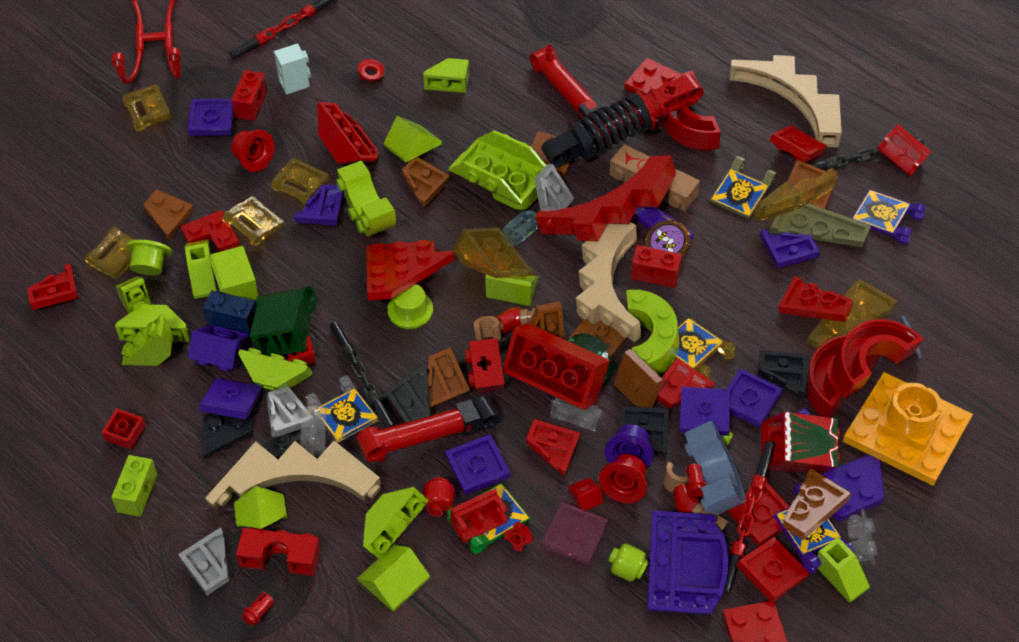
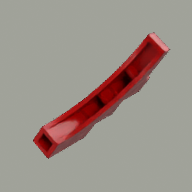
[535,156,676,241]

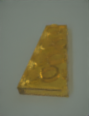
[807,278,898,349]

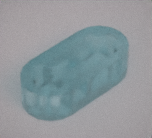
[503,210,538,246]

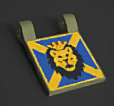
[710,156,776,219]

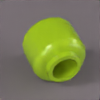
[608,543,648,582]

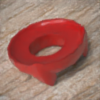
[358,59,385,82]

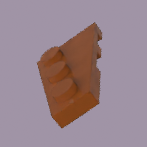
[783,468,851,540]

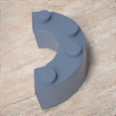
[684,420,746,516]

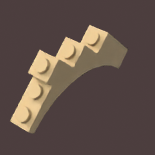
[729,55,842,147]
[576,222,641,343]

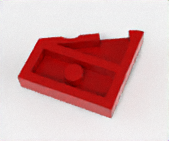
[27,264,78,310]

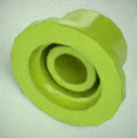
[126,240,172,275]
[388,284,433,329]

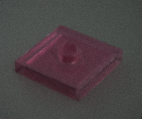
[542,502,608,565]

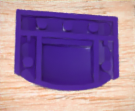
[648,511,728,615]

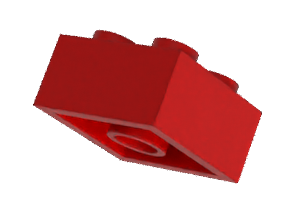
[101,408,146,450]

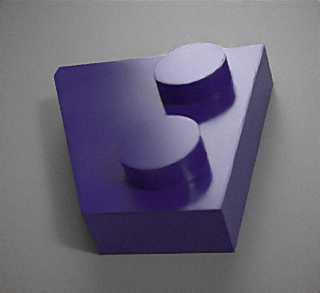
[294,184,344,226]
[760,230,820,268]

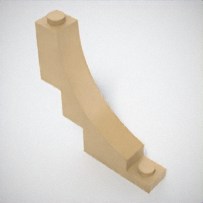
[205,441,381,510]

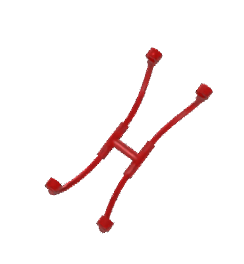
[112,0,182,84]

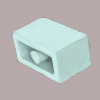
[274,43,311,94]

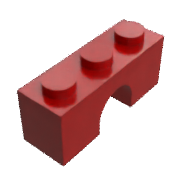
[236,528,321,576]

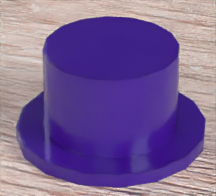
[604,424,654,469]

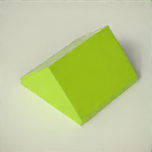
[384,116,442,163]
[209,246,258,303]
[486,268,539,306]
[357,545,430,612]

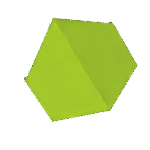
[234,486,287,529]

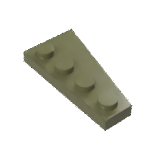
[769,195,871,247]

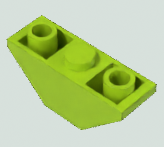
[185,240,217,299]
[115,304,190,343]
[122,315,174,366]
[238,348,312,391]
[363,487,428,558]

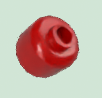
[422,477,455,517]

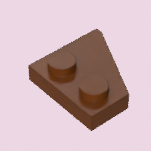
[143,189,194,240]

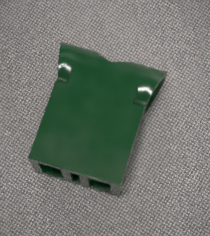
[250,286,316,357]

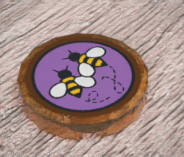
[645,220,691,259]

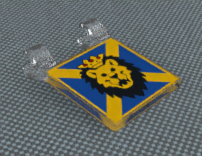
[305,375,379,443]

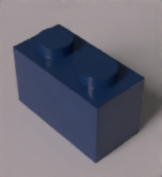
[203,290,256,333]

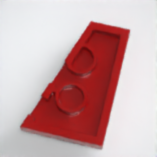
[778,276,853,322]

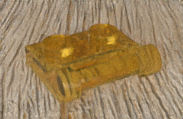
[122,84,171,131]
[271,158,330,205]
[222,196,283,246]
[83,226,136,279]

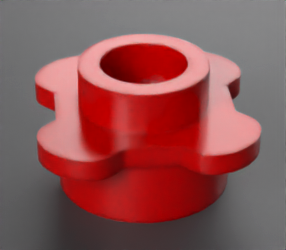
[504,522,533,551]

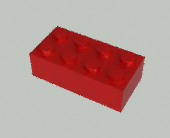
[502,323,610,410]

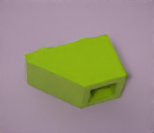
[116,276,151,314]
[817,537,870,603]

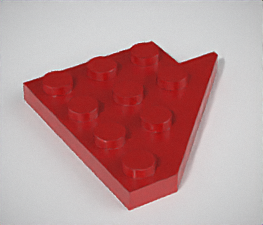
[366,240,455,300]

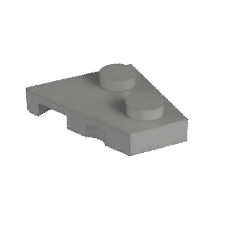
[534,164,574,211]
[266,387,314,438]
[178,528,229,595]

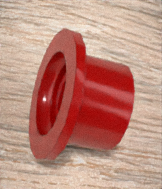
[231,129,275,172]
[599,454,648,503]

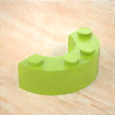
[336,161,396,237]
[626,290,680,375]

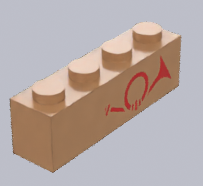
[610,144,700,212]

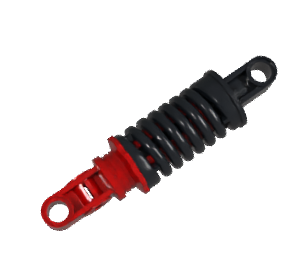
[541,73,704,167]

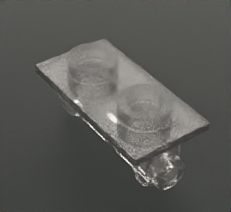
[550,397,602,431]
[300,406,327,456]
[847,509,878,566]

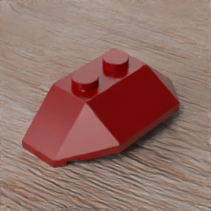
[317,102,379,164]

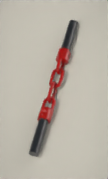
[229,0,335,59]
[723,441,775,594]

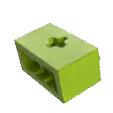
[111,455,158,517]

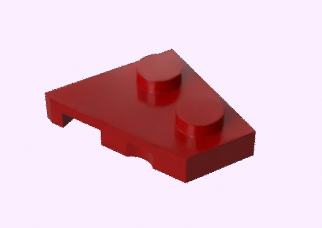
[656,358,715,409]
[526,419,580,476]

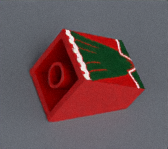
[761,412,840,472]

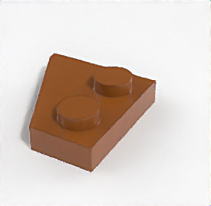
[402,157,450,207]
[529,301,565,339]
[428,347,470,408]

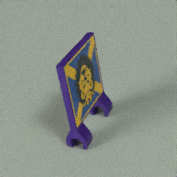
[852,189,925,244]
[773,508,853,574]

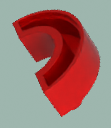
[662,71,721,151]
[833,319,924,399]
[806,335,881,418]

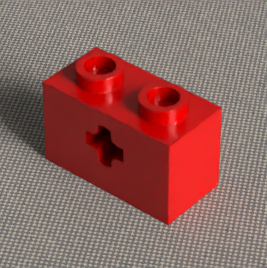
[231,70,268,121]
[631,245,682,288]
[465,338,504,393]

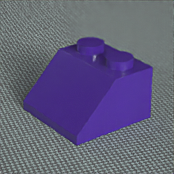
[188,324,252,371]

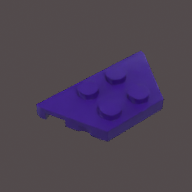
[794,454,884,522]

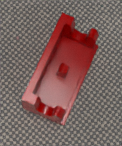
[877,124,931,176]
[450,488,508,543]

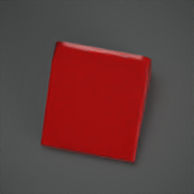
[568,478,604,511]

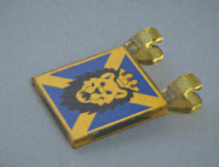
[675,317,736,379]

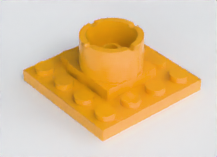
[842,372,973,486]

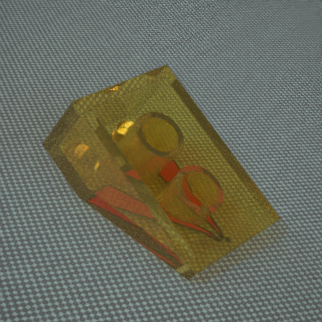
[453,228,533,278]

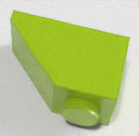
[423,58,469,93]

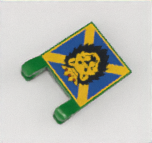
[447,483,531,555]

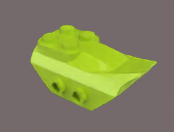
[449,130,546,210]

